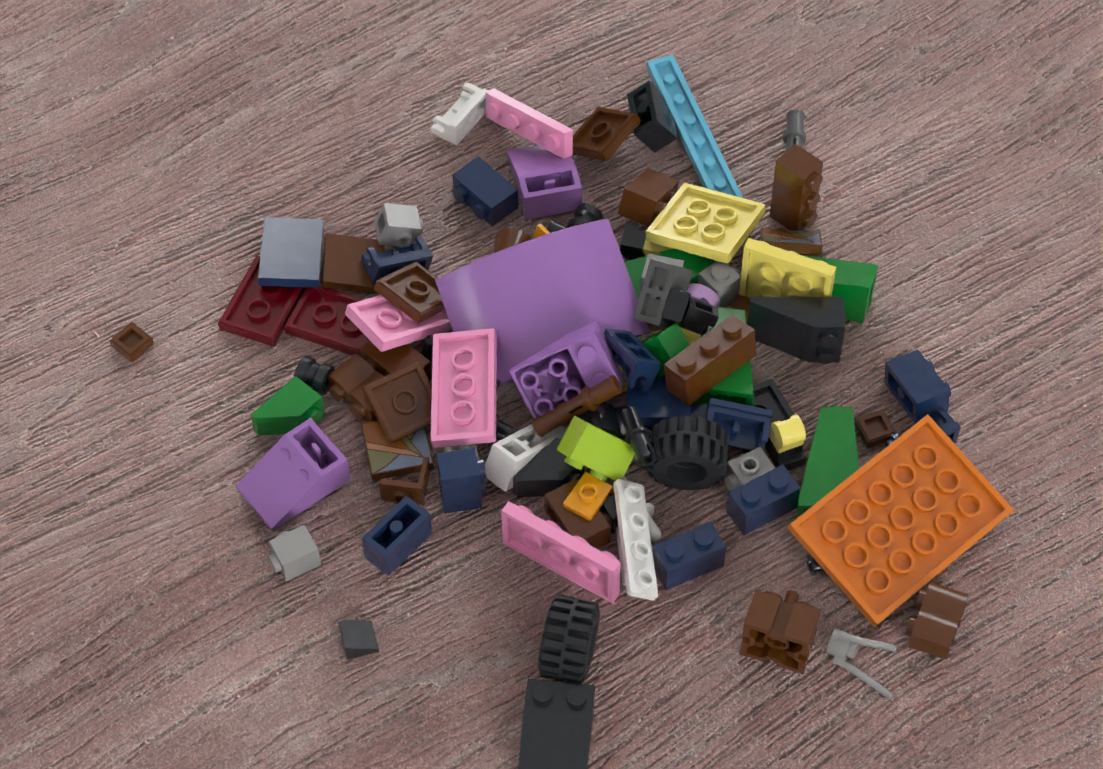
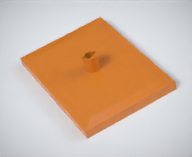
[787,414,1014,628]

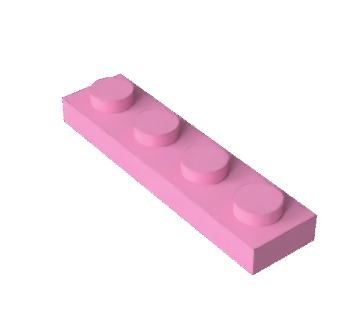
[485,89,573,159]

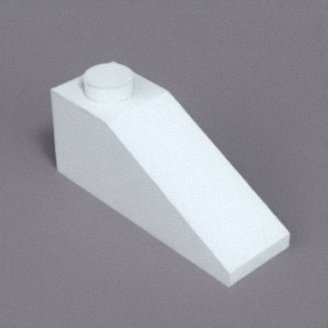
[485,424,567,492]

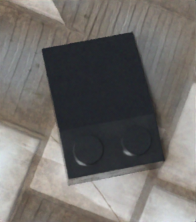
[747,297,846,364]
[518,679,595,769]

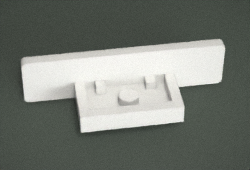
[613,479,658,601]

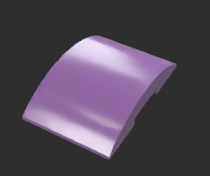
[435,218,650,387]

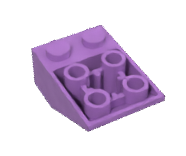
[507,145,582,220]
[509,321,623,419]
[236,418,351,531]

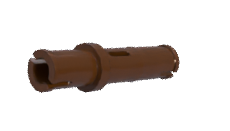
[531,375,623,438]

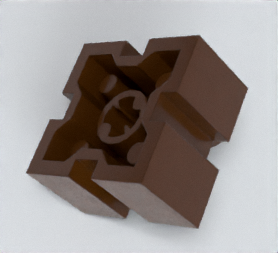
[740,590,821,674]

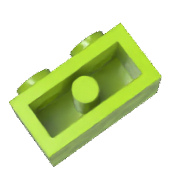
[556,415,634,482]

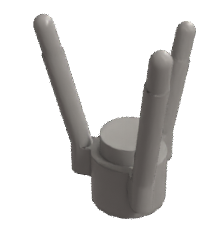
[827,628,897,698]

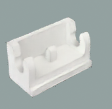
[431,83,488,146]

